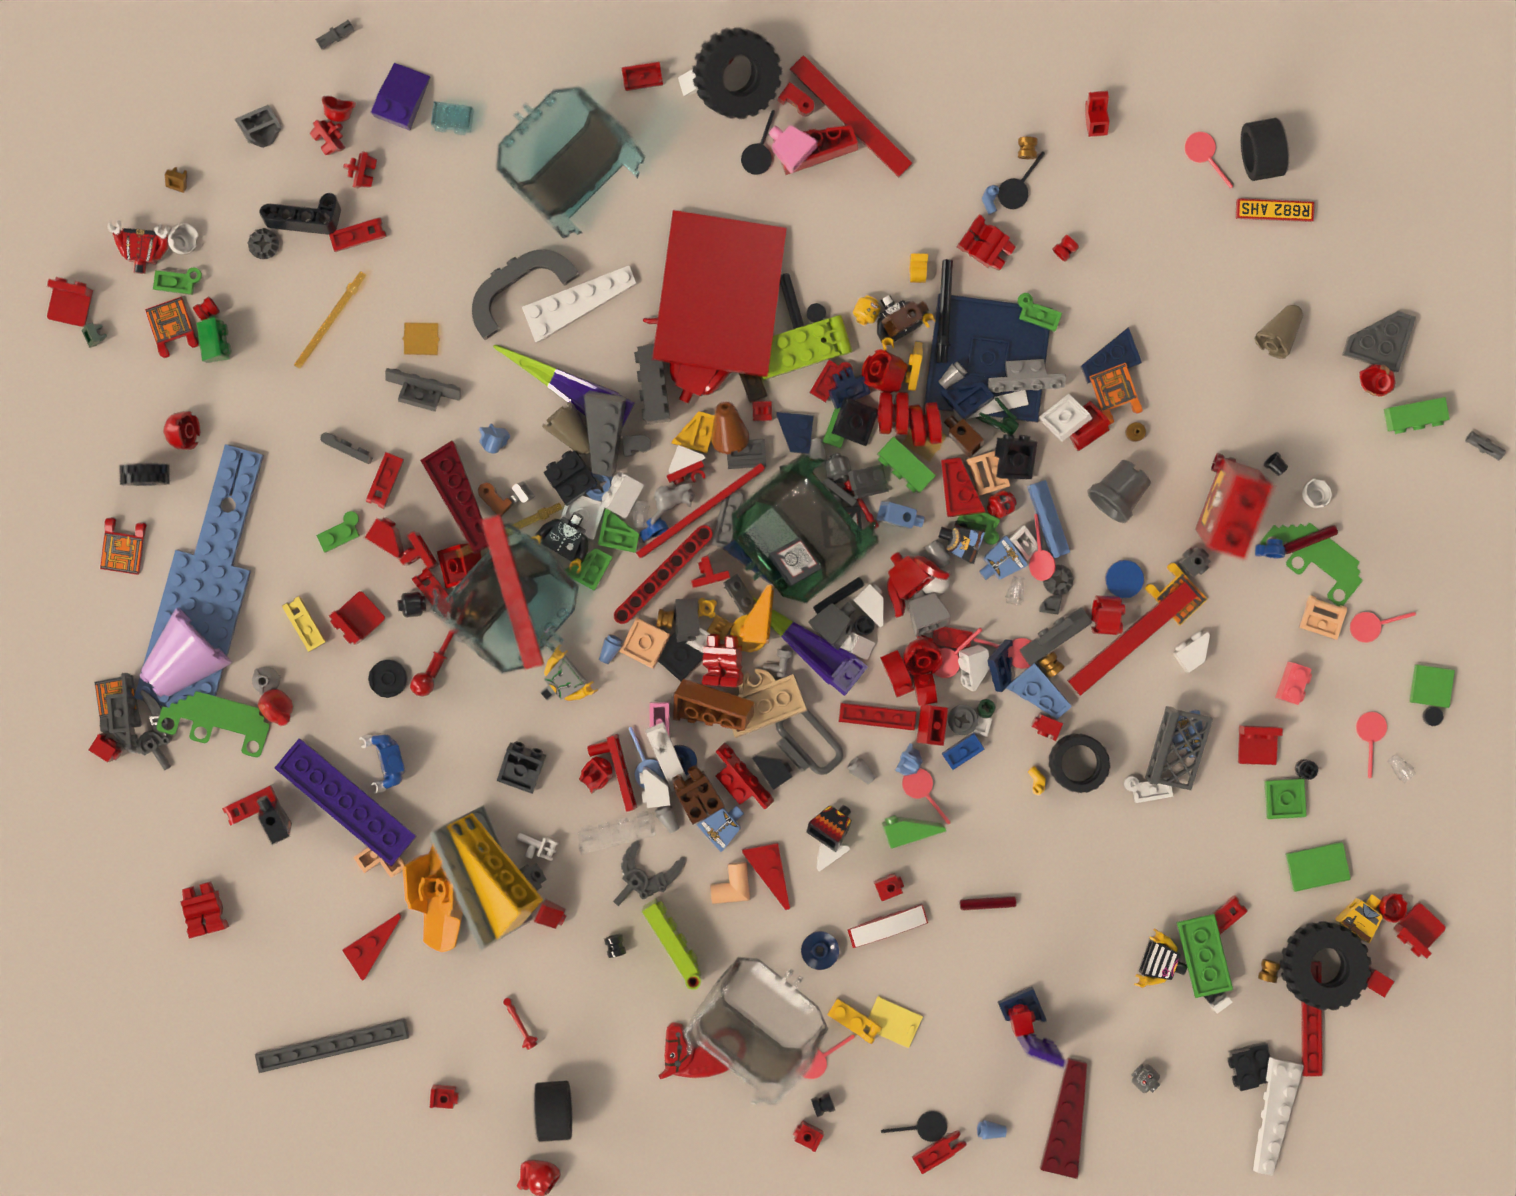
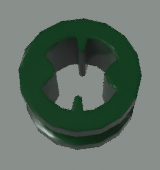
[977,699,996,719]

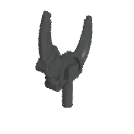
[113,690,172,770]
[613,840,685,906]

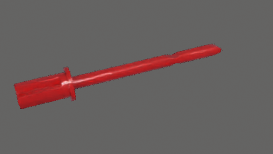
[425,588,476,678]

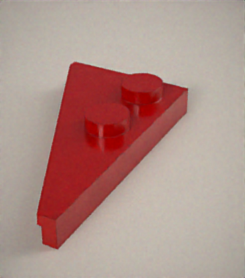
[742,843,790,910]
[342,913,401,981]

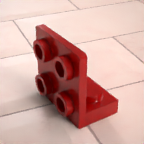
[1238,725,1283,765]

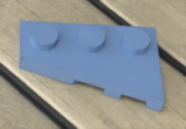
[1006,663,1072,719]

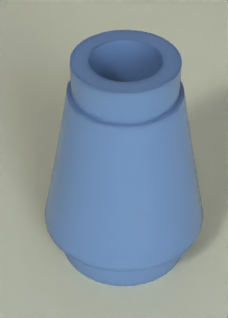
[599,634,622,664]
[977,1120,1007,1140]

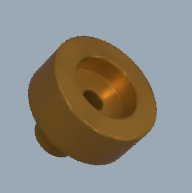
[1125,422,1146,442]

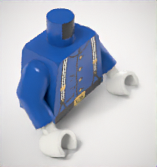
[359,734,405,794]

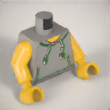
[540,644,598,701]

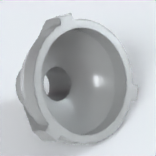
[252,667,281,695]

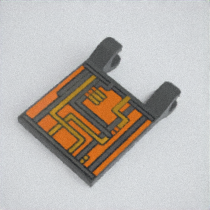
[94,675,142,733]

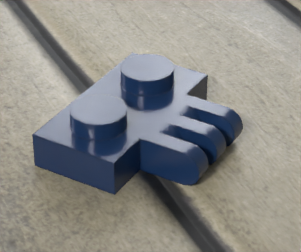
[828,367,871,409]

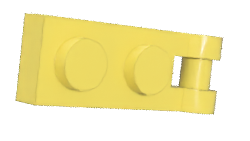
[282,596,326,652]

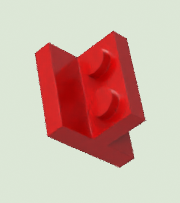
[1069,401,1111,451]
[399,531,439,569]
[691,556,730,588]

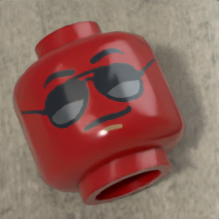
[987,490,1017,518]

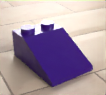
[371,63,431,131]

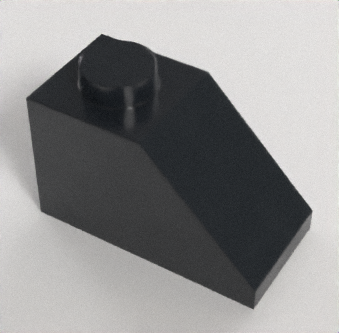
[752,754,793,790]

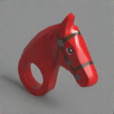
[658,1022,745,1079]

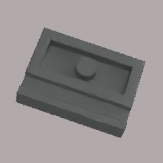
[727,439,766,469]
[848,465,889,499]

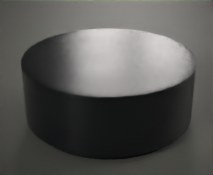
[806,303,826,323]
[1422,707,1444,726]

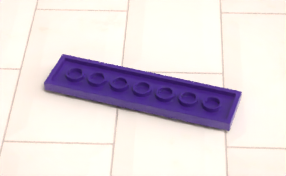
[274,738,417,866]

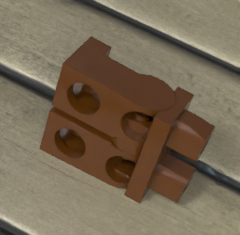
[672,765,725,825]

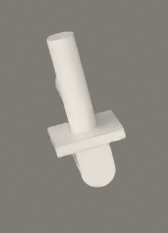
[517,833,559,861]

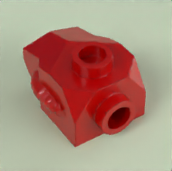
[579,756,613,793]

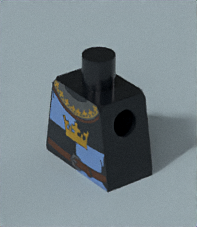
[938,520,986,564]

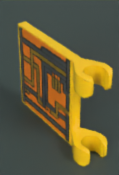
[1145,563,1207,625]

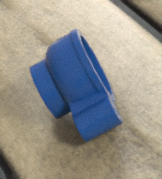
[639,517,669,542]
[1255,539,1285,558]

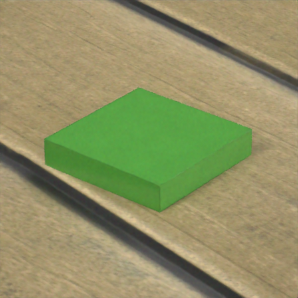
[1409,665,1455,708]
[1265,778,1307,819]

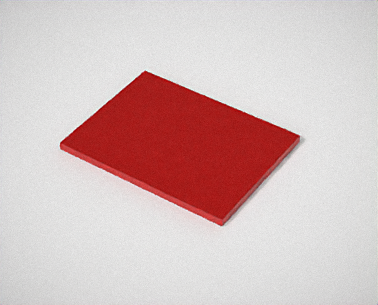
[652,210,787,377]

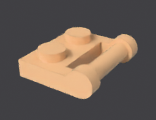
[966,451,1010,496]
[1299,595,1347,640]

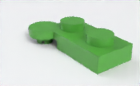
[1017,293,1062,332]
[316,511,360,553]
[957,513,1000,545]

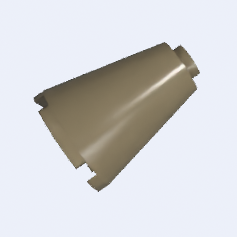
[1254,305,1303,359]
[542,401,590,455]

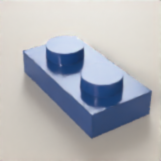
[942,732,985,770]

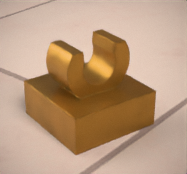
[165,167,187,193]
[707,614,733,640]

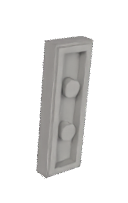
[712,492,744,548]

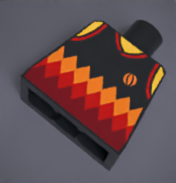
[806,805,852,853]

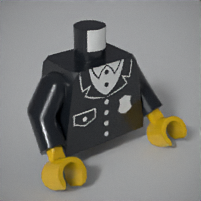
[877,295,936,351]
[528,512,588,573]

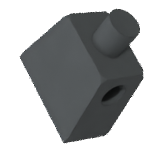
[808,602,856,651]

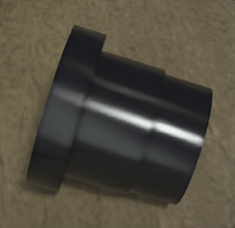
[1264,452,1288,476]

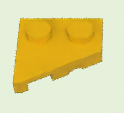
[905,341,922,391]
[671,411,714,454]

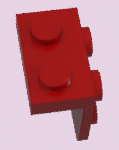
[47,277,93,327]
[329,591,385,645]
[1393,903,1446,959]

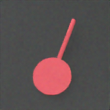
[1185,132,1233,188]
[1029,514,1056,581]
[1350,612,1416,642]
[934,628,982,678]
[973,638,1031,669]
[1356,712,1387,778]
[902,768,951,824]
[796,1035,855,1079]

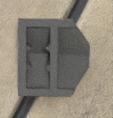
[235,105,282,148]

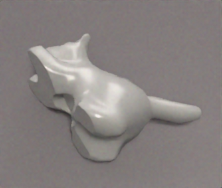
[651,483,695,525]

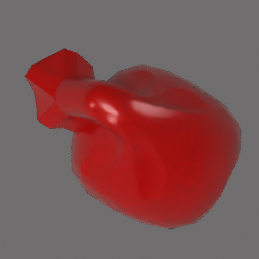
[258,689,294,726]
[517,1160,561,1196]

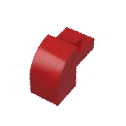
[1085,91,1110,137]
[880,650,914,698]

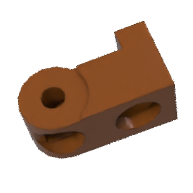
[478,483,514,515]

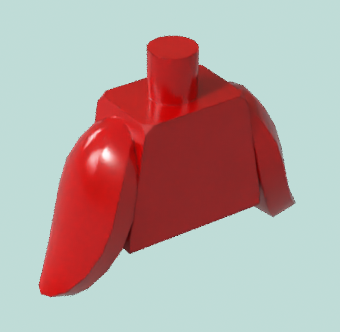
[670,363,732,404]
[887,552,951,618]

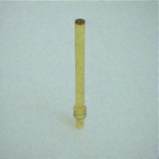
[294,271,366,369]
[456,503,562,558]

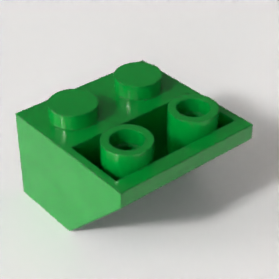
[197,317,231,363]

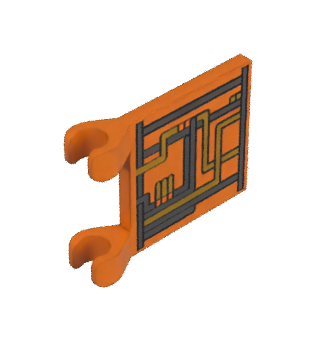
[1089,363,1143,424]

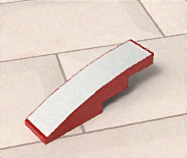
[847,904,928,948]

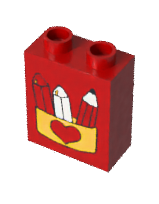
[1195,458,1274,560]

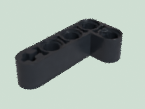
[259,193,341,235]

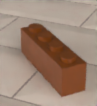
[673,679,754,731]

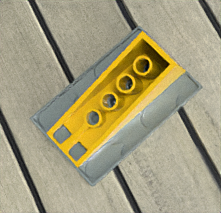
[430,805,543,950]

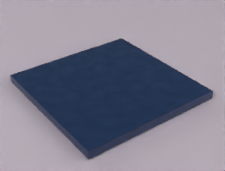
[924,294,1053,423]

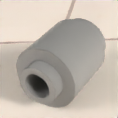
[925,540,951,569]

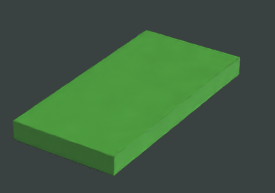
[1176,914,1233,998]

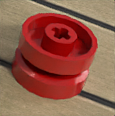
[878,392,909,435]
[909,402,942,447]

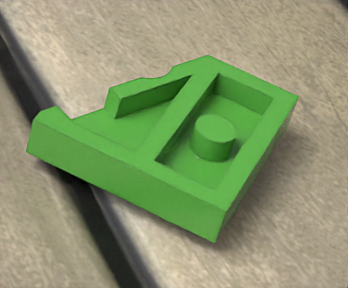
[598,509,640,553]
[562,548,613,591]

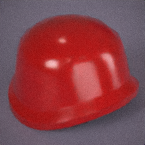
[322,95,356,122]

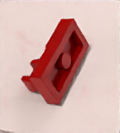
[666,460,705,485]

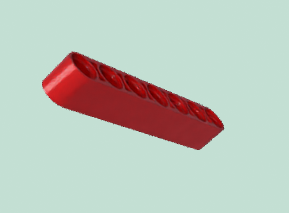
[614,525,713,624]

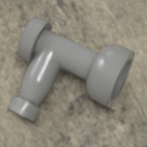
[763,649,793,678]

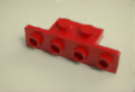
[715,743,774,809]

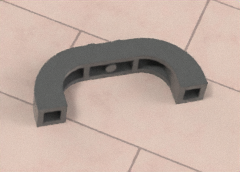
[472,250,579,340]

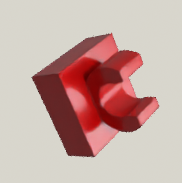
[752,401,772,421]

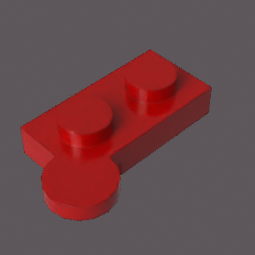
[809,360,853,403]

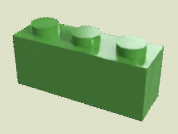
[1384,397,1450,434]
[877,436,936,493]

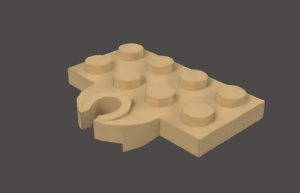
[732,669,807,738]

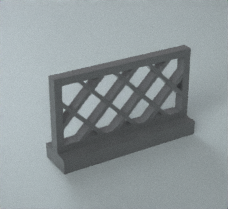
[1145,706,1213,790]

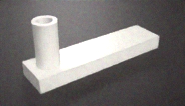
[645,723,687,792]

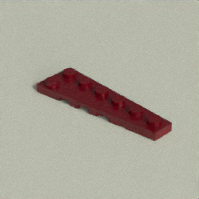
[420,440,489,554]
[1040,1058,1087,1179]

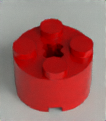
[862,349,908,393]
[1091,595,1125,635]

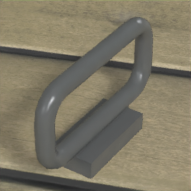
[775,709,844,775]

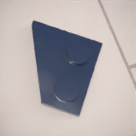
[941,382,994,420]
[776,412,813,454]
[988,639,1013,692]
[997,987,1047,1022]

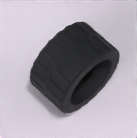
[1240,118,1289,181]
[1048,733,1110,793]
[534,1081,572,1142]

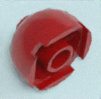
[163,411,201,450]
[903,638,943,676]

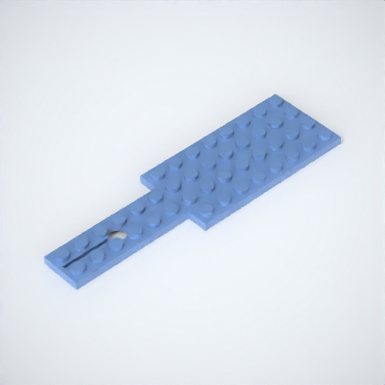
[134,444,264,708]

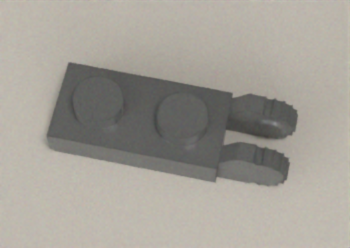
[320,432,373,464]

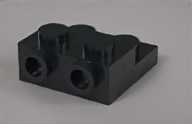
[995,434,1038,479]
[543,450,598,506]
[497,741,546,794]
[1227,1042,1270,1091]

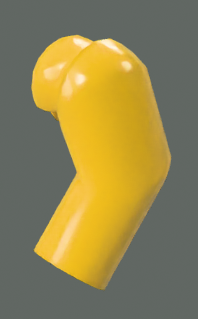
[1027,766,1046,795]

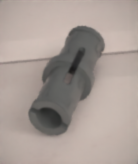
[315,20,354,50]
[1465,431,1506,461]

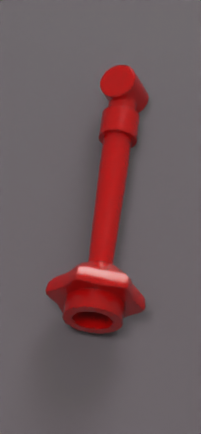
[842,480,879,530]
[503,998,538,1050]

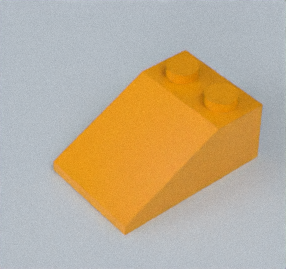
[740,585,775,644]

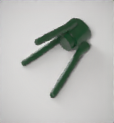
[975,397,1019,435]

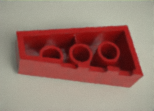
[773,125,858,175]

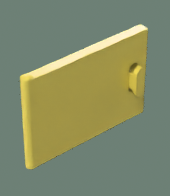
[864,996,923,1048]

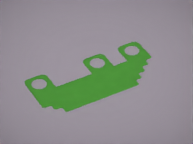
[1261,523,1362,607]
[157,691,270,758]

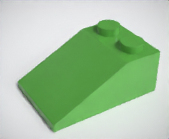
[882,815,946,849]

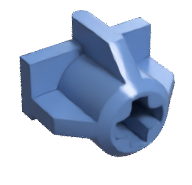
[479,423,510,454]
[895,743,923,776]

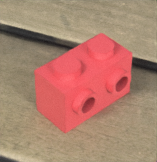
[1275,662,1312,705]

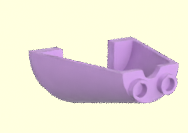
[140,607,232,697]

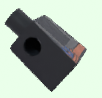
[257,796,292,845]

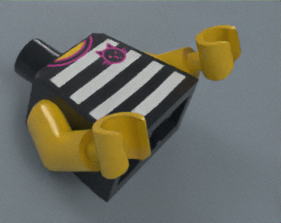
[1134,929,1187,988]

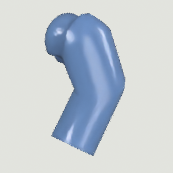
[982,185,999,215]

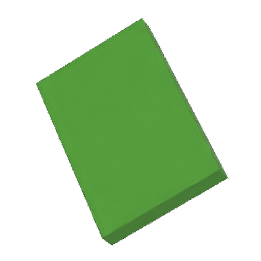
[1286,842,1351,892]

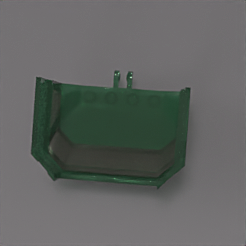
[731,453,879,603]

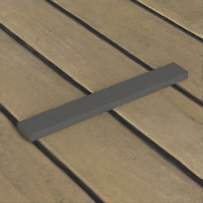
[255,1019,409,1073]

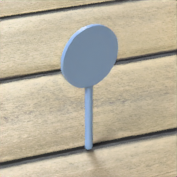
[629,727,665,789]

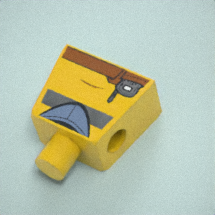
[1335,894,1383,943]

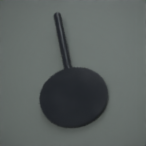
[741,110,775,175]
[998,152,1045,209]
[881,1111,947,1142]

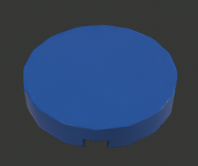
[1105,560,1144,598]

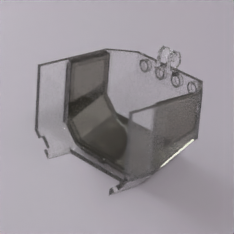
[684,957,828,1105]

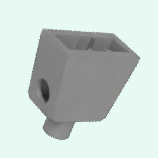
[909,589,951,637]

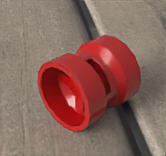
[1052,235,1079,262]
[193,296,220,321]

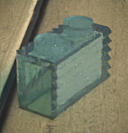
[431,101,474,135]

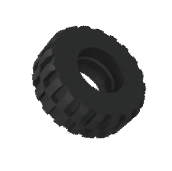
[692,27,782,119]
[1280,921,1372,1010]

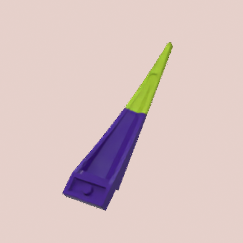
[493,345,635,429]
[752,596,868,696]

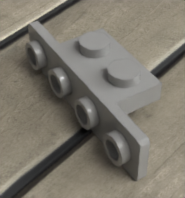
[988,359,1066,393]

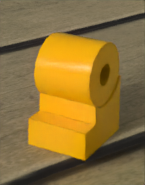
[909,253,928,283]

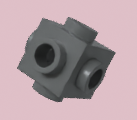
[1177,548,1211,577]
[519,863,547,891]

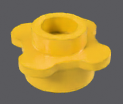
[698,598,717,618]

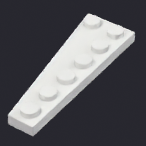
[522,266,636,343]
[1253,1057,1304,1176]

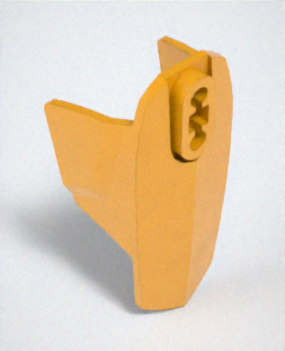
[403,844,463,952]

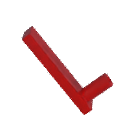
[587,734,637,812]

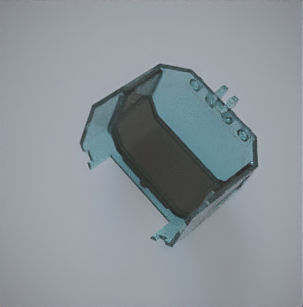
[496,87,645,238]
[431,523,579,674]

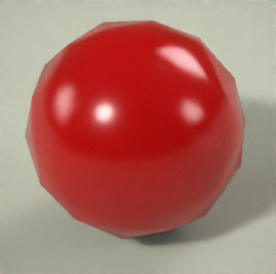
[410,672,434,697]

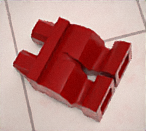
[956,214,1016,271]
[702,634,744,687]
[180,881,229,939]

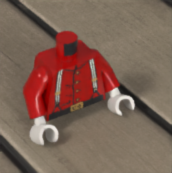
[108,220,170,274]

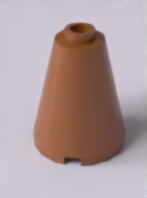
[711,402,749,454]

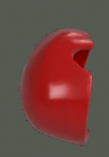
[1378,893,1408,923]

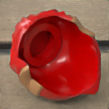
[1359,364,1396,397]

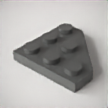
[1342,311,1416,372]

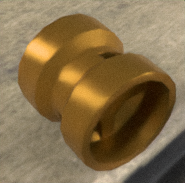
[1018,137,1038,160]
[1038,651,1065,678]
[1258,959,1281,983]

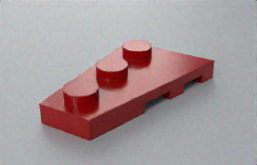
[941,458,986,517]

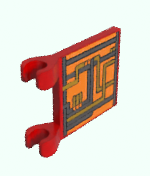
[145,297,199,358]
[100,518,147,575]

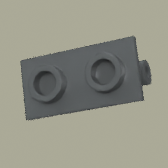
[723,574,756,615]

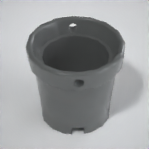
[1087,460,1151,523]

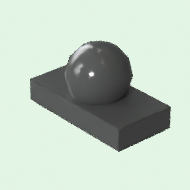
[822,478,857,509]

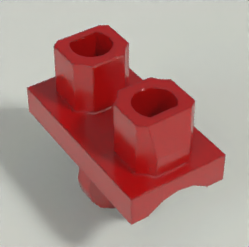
[309,120,346,155]
[343,152,377,189]

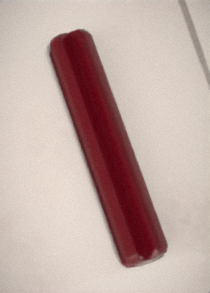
[1283,525,1338,554]
[960,896,1017,911]

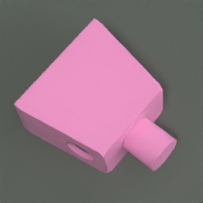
[769,125,817,174]

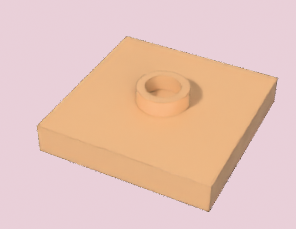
[619,617,671,669]

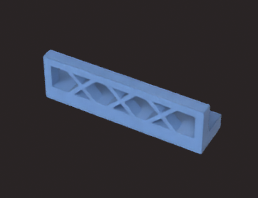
[1027,480,1070,558]

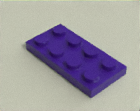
[1017,1033,1066,1068]

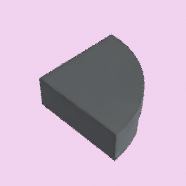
[1039,595,1062,615]

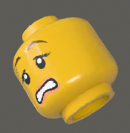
[853,295,881,326]

